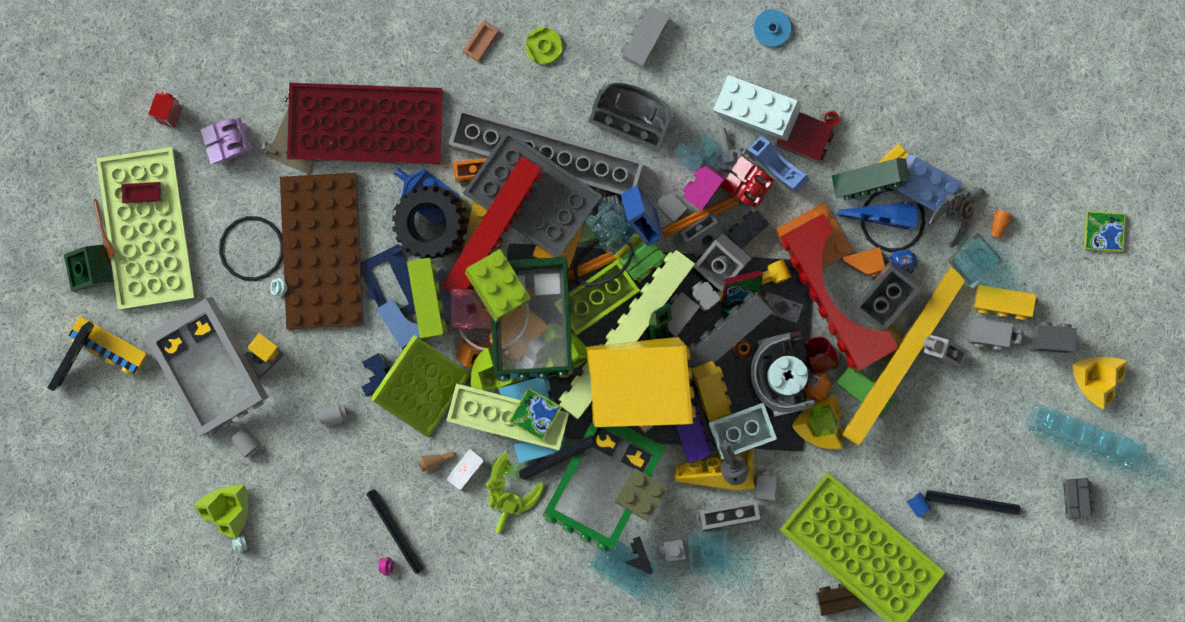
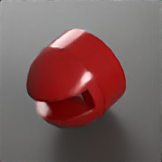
[824,111,839,126]

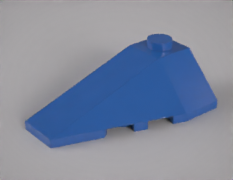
[836,201,918,231]

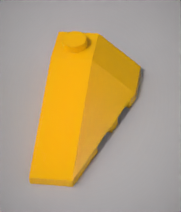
[675,448,756,490]

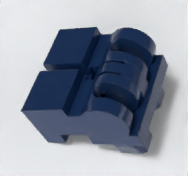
[361,353,389,397]

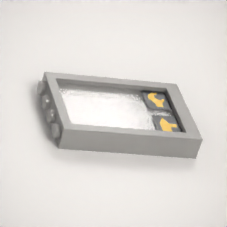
[144,297,269,437]

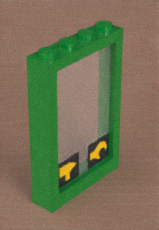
[542,421,666,552]

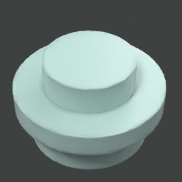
[270,278,287,297]
[232,535,247,554]

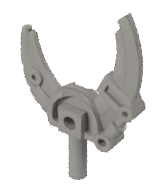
[708,128,758,171]

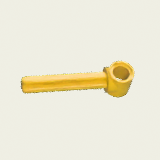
[717,259,791,302]

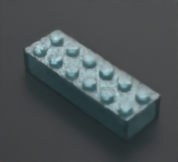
[1024,404,1147,469]

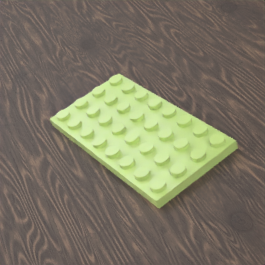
[96,147,195,310]

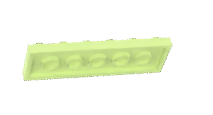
[447,384,569,450]

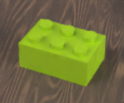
[465,249,531,323]

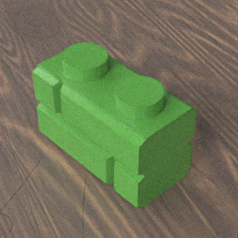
[619,241,665,280]

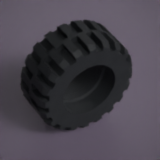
[392,185,469,259]

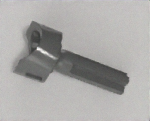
[719,440,748,485]

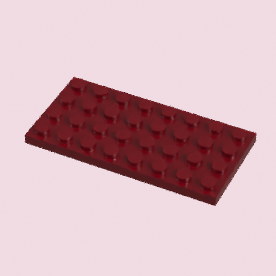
[287,83,443,165]

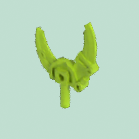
[486,451,544,534]

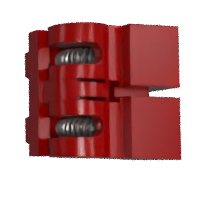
[721,156,775,208]

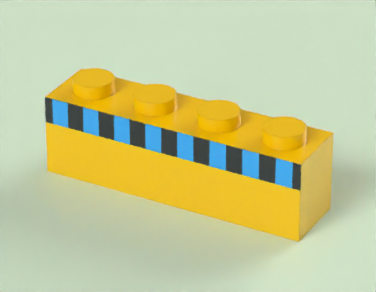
[68,316,149,375]

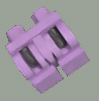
[200,118,253,165]

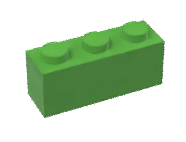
[835,366,896,419]

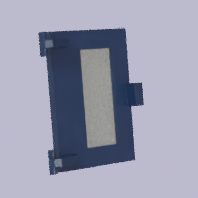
[361,244,416,317]

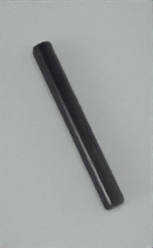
[519,435,597,480]
[367,489,424,574]
[925,490,1021,515]

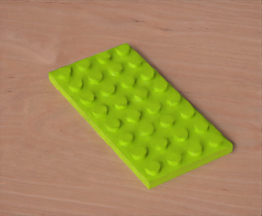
[779,472,945,622]

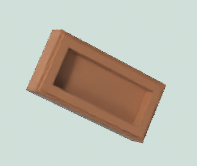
[463,20,499,63]

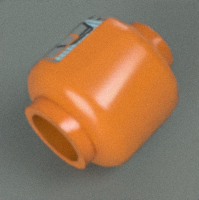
[803,373,831,402]

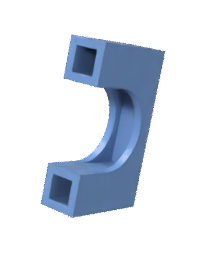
[377,268,467,349]

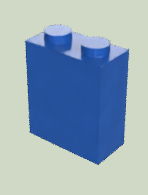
[621,185,664,246]

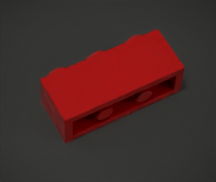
[148,91,182,129]

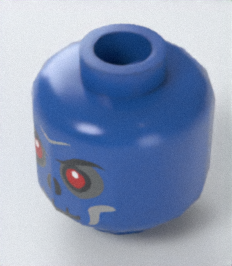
[888,249,918,274]

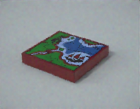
[722,270,763,307]

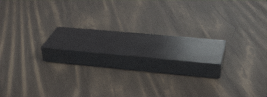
[47,321,94,391]

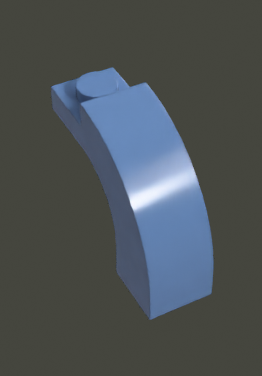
[747,136,810,193]

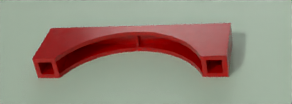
[780,213,898,372]

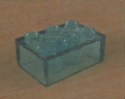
[588,534,657,599]

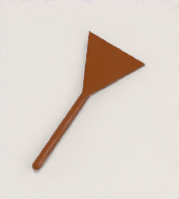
[93,199,115,262]

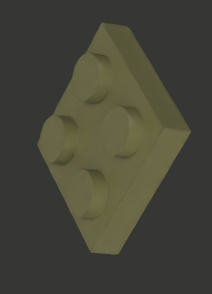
[614,468,668,522]

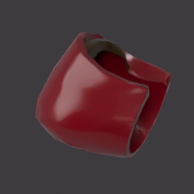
[804,336,840,373]

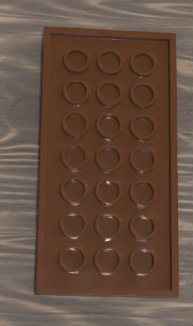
[280,172,364,329]

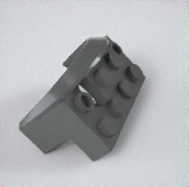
[588,83,674,151]
[751,331,817,416]

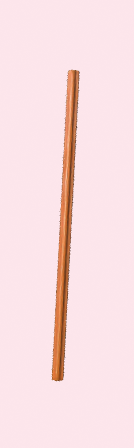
[459,196,739,330]

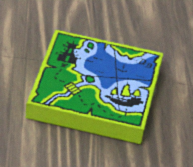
[1084,211,1125,252]
[509,388,562,441]

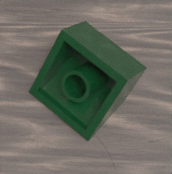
[64,245,112,292]

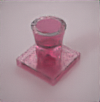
[451,289,491,330]

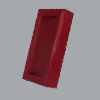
[121,182,162,204]

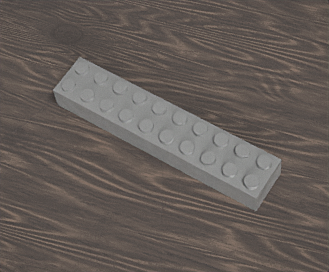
[449,108,644,197]

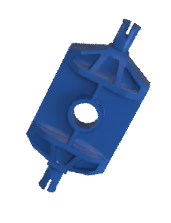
[394,168,460,226]

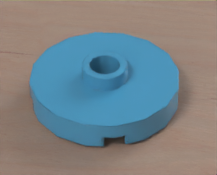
[753,9,791,47]

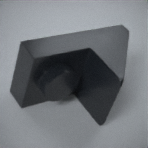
[624,536,653,574]

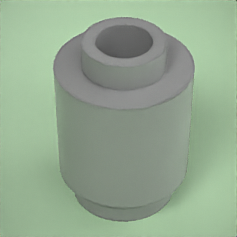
[318,404,348,427]
[231,429,259,458]

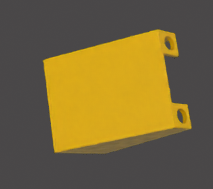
[586,337,696,427]

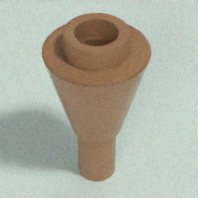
[418,451,455,474]

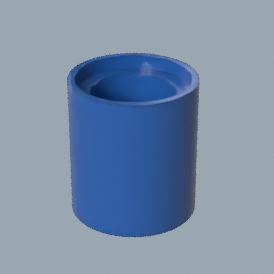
[906,492,931,518]

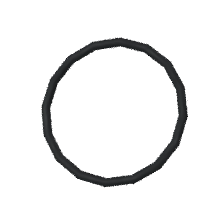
[861,188,926,252]
[219,216,283,281]
[573,236,634,287]

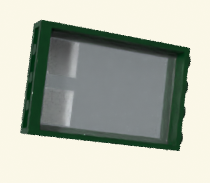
[491,256,573,382]

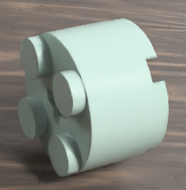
[767,356,808,396]

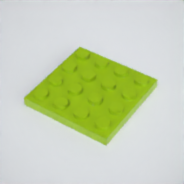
[370,335,471,437]

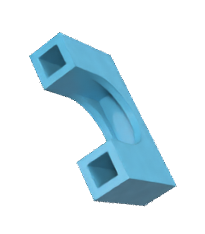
[498,378,566,463]

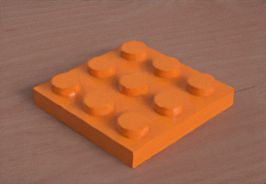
[775,202,853,273]

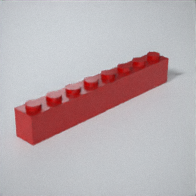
[441,156,543,300]

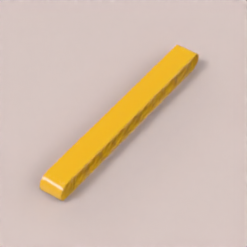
[842,264,969,446]

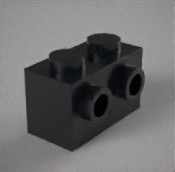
[728,210,770,250]

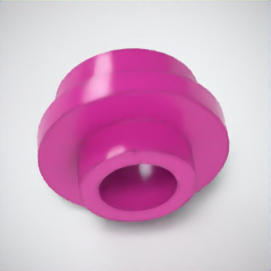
[378,557,394,576]

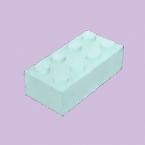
[713,75,802,141]

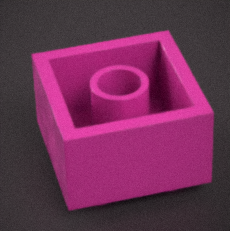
[683,164,727,211]

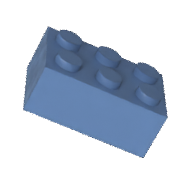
[890,154,963,217]

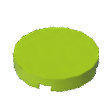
[525,27,563,65]

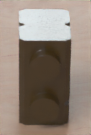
[815,583,859,616]

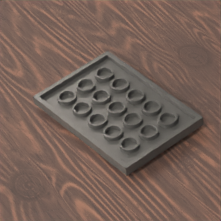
[463,130,602,257]

